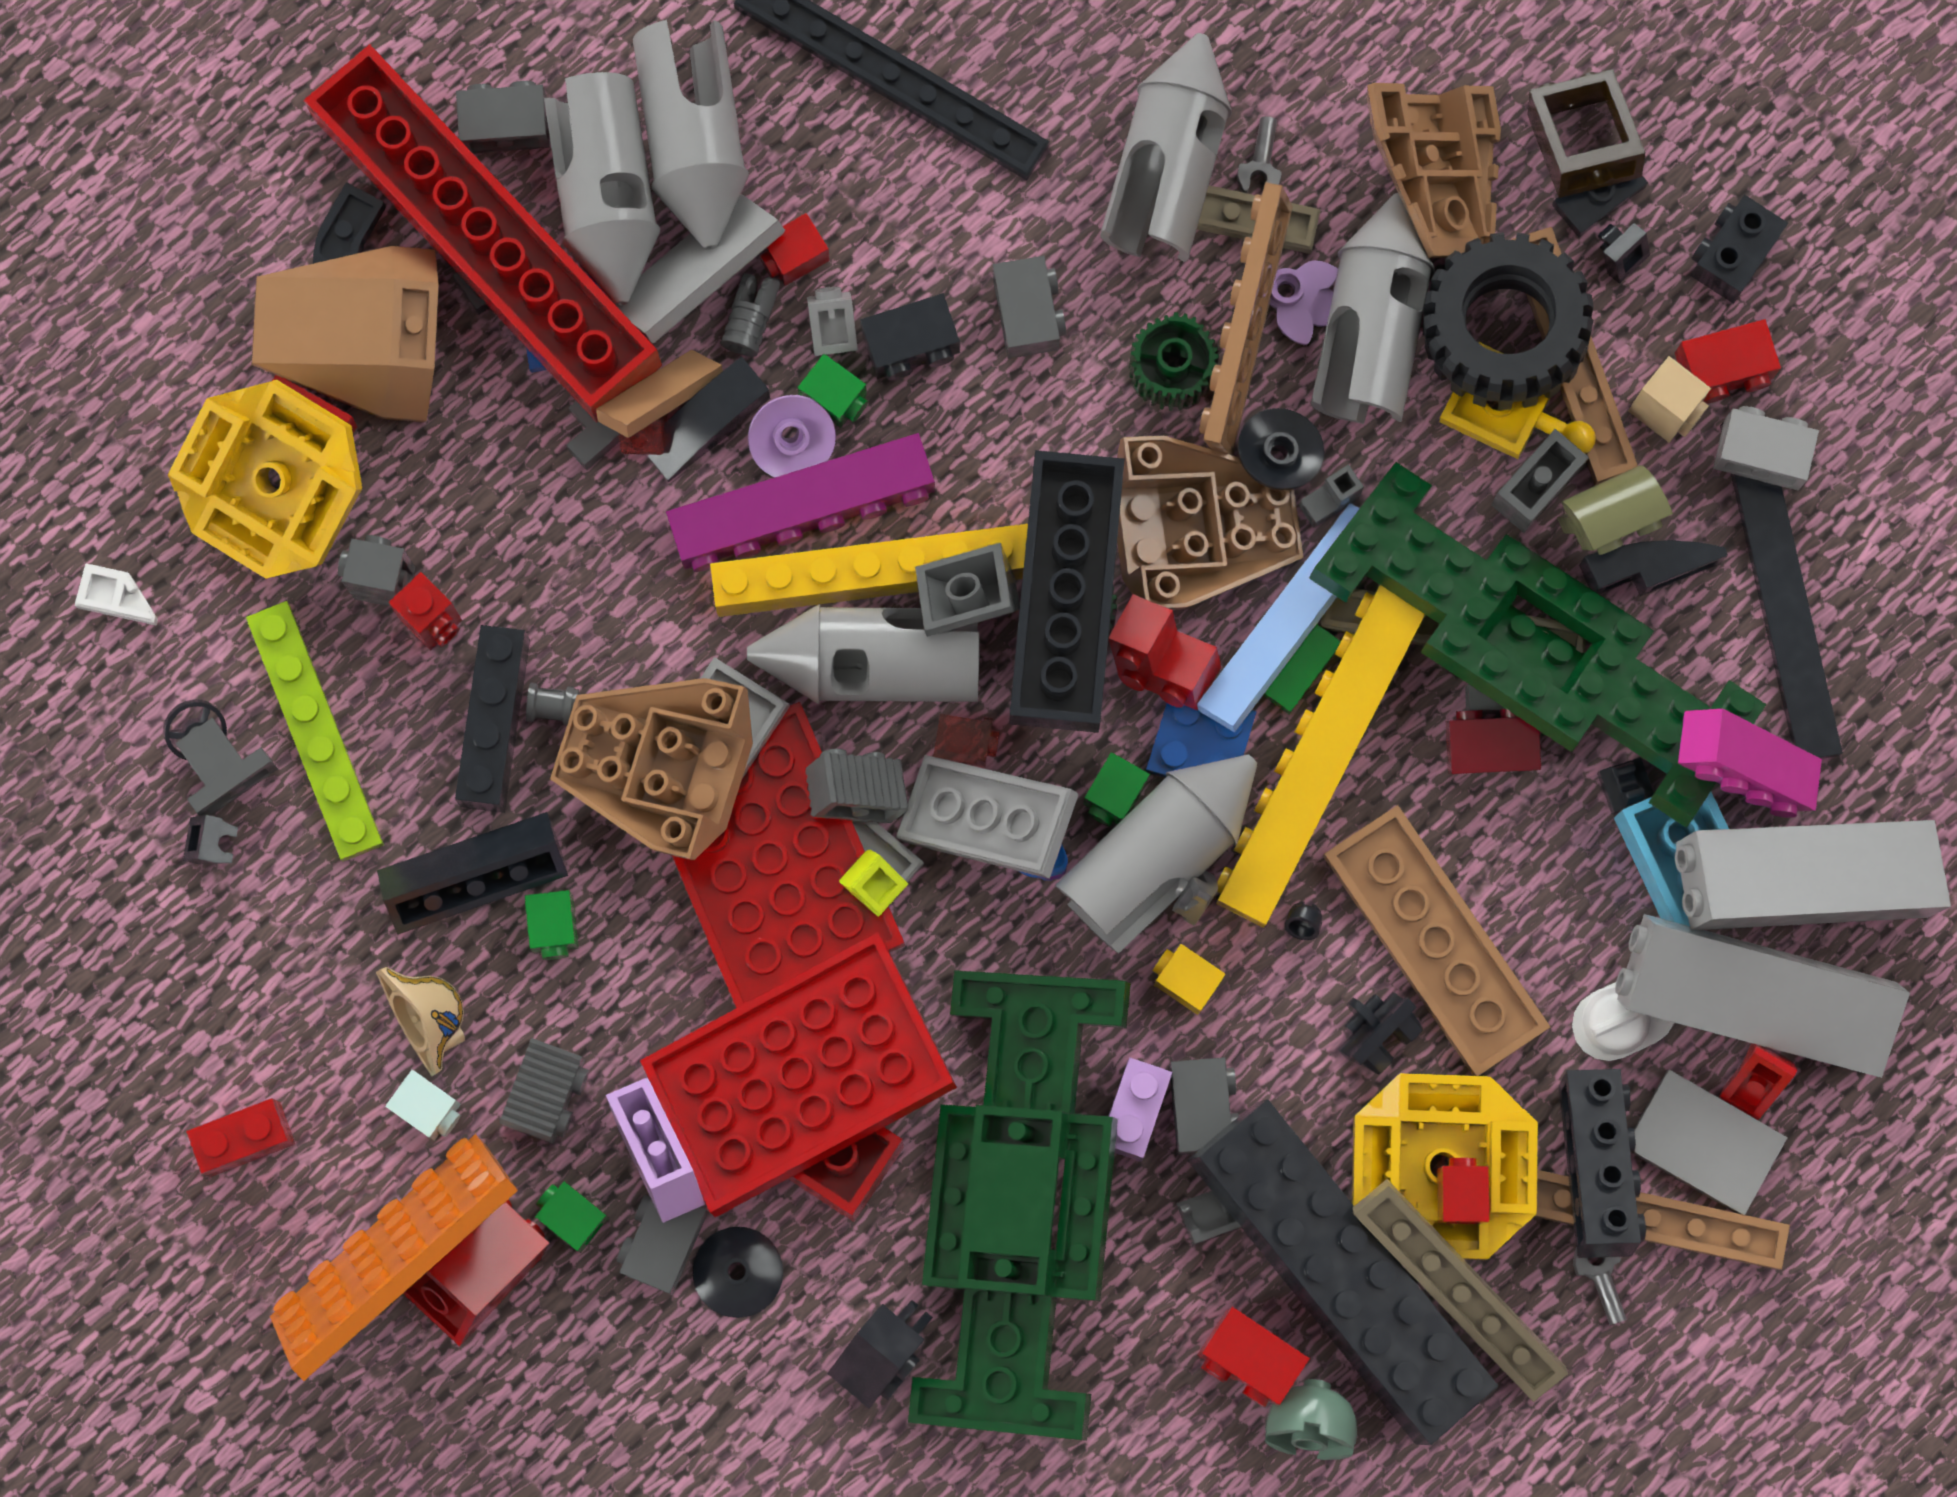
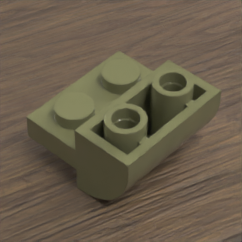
[1557,465,1673,555]

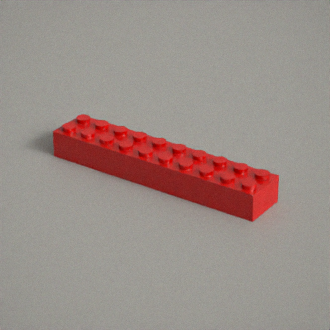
[304,44,662,423]

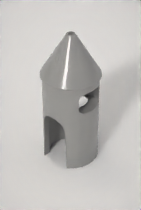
[633,20,749,250]
[1100,33,1232,262]
[544,72,660,305]
[1311,193,1435,424]
[747,604,979,704]
[1055,754,1257,954]

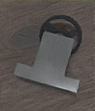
[163,699,278,816]

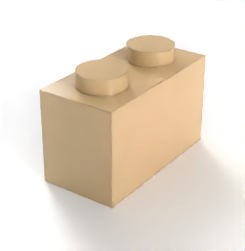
[1628,356,1711,443]

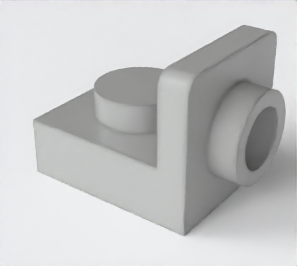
[807,287,858,356]

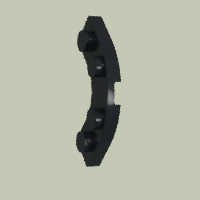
[313,182,386,264]

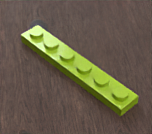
[246,601,384,862]

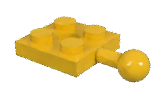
[1439,342,1596,459]

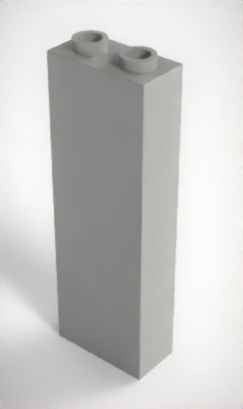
[1675,820,1951,930]
[1615,914,1910,1078]

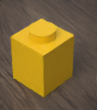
[1152,944,1225,1015]

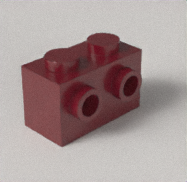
[1445,709,1541,774]

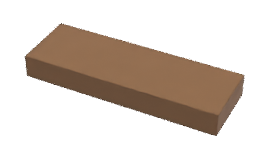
[596,349,723,438]

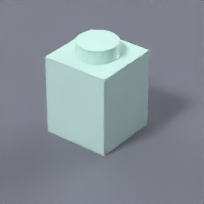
[385,1070,461,1141]

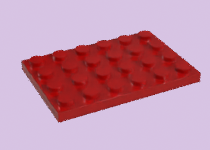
[672,702,905,1008]
[640,932,957,1218]

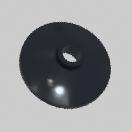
[1237,408,1325,490]
[693,1227,783,1318]

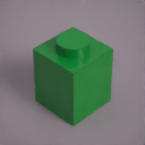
[797,354,868,428]
[1083,752,1150,827]
[525,890,579,960]
[535,1181,609,1253]

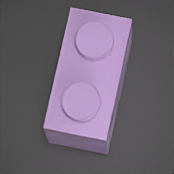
[1109,1057,1172,1162]

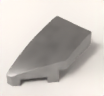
[1172,871,1218,926]

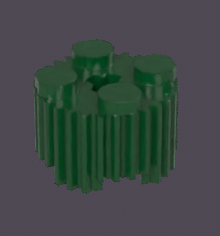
[1129,312,1219,411]

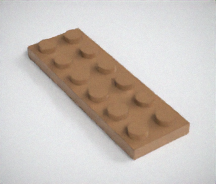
[1199,182,1293,456]
[1323,805,1550,1076]

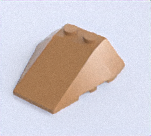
[1367,83,1501,258]

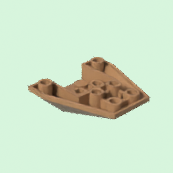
[251,246,439,422]
[1117,436,1304,610]
[550,678,753,860]

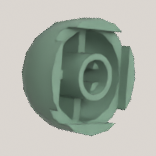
[1265,1379,1357,1460]

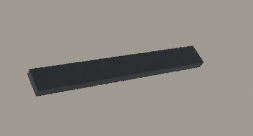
[734,0,1050,181]
[1720,415,1843,759]

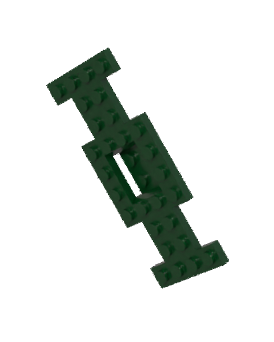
[1309,462,1766,828]
[908,970,1131,1441]

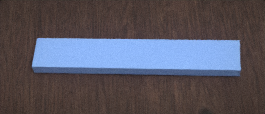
[1197,503,1360,732]

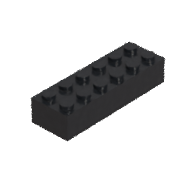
[1009,450,1125,733]

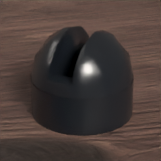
[1284,901,1323,940]

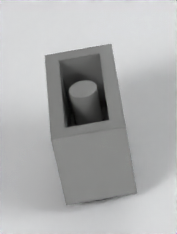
[1713,406,1819,490]

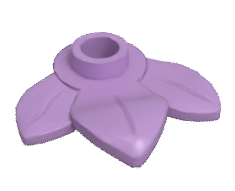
[1270,260,1338,345]

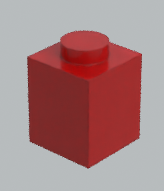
[759,213,830,286]
[1437,1157,1489,1224]

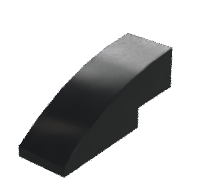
[641,356,771,482]
[1579,540,1728,597]

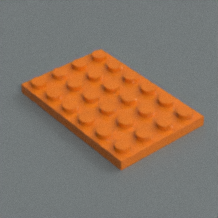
[270,1134,518,1381]

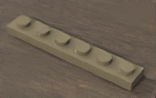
[1352,1179,1568,1402]

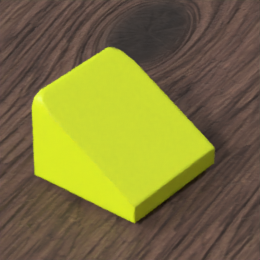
[839,849,908,917]

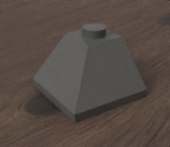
[915,542,1020,637]

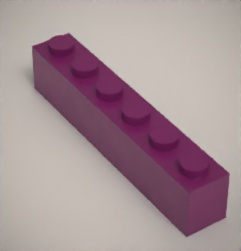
[666,433,935,572]

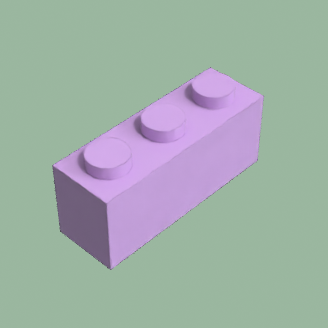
[606,1077,705,1223]

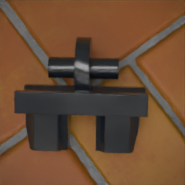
[1337,992,1423,1075]

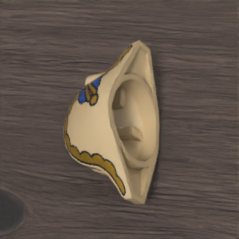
[376,967,465,1076]

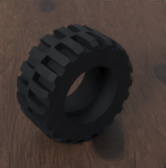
[1423,232,1594,410]

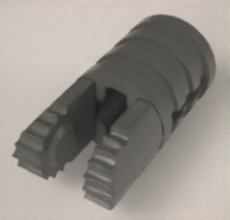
[720,273,780,357]

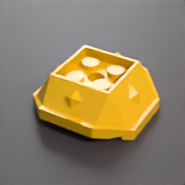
[168,380,362,579]
[1352,1073,1538,1260]

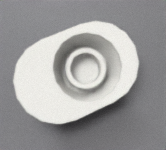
[1572,982,1674,1061]

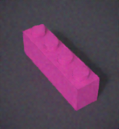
[1678,709,1822,818]

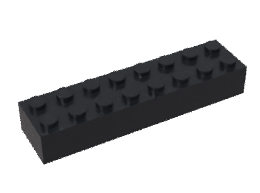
[1187,1099,1498,1445]

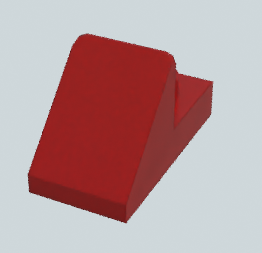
[1718,1043,1797,1120]

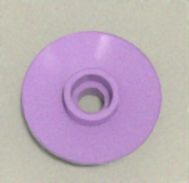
[748,395,836,477]

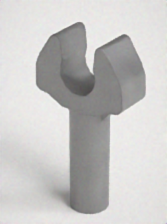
[1237,116,1282,193]
[1573,1247,1627,1325]

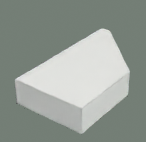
[75,563,158,625]

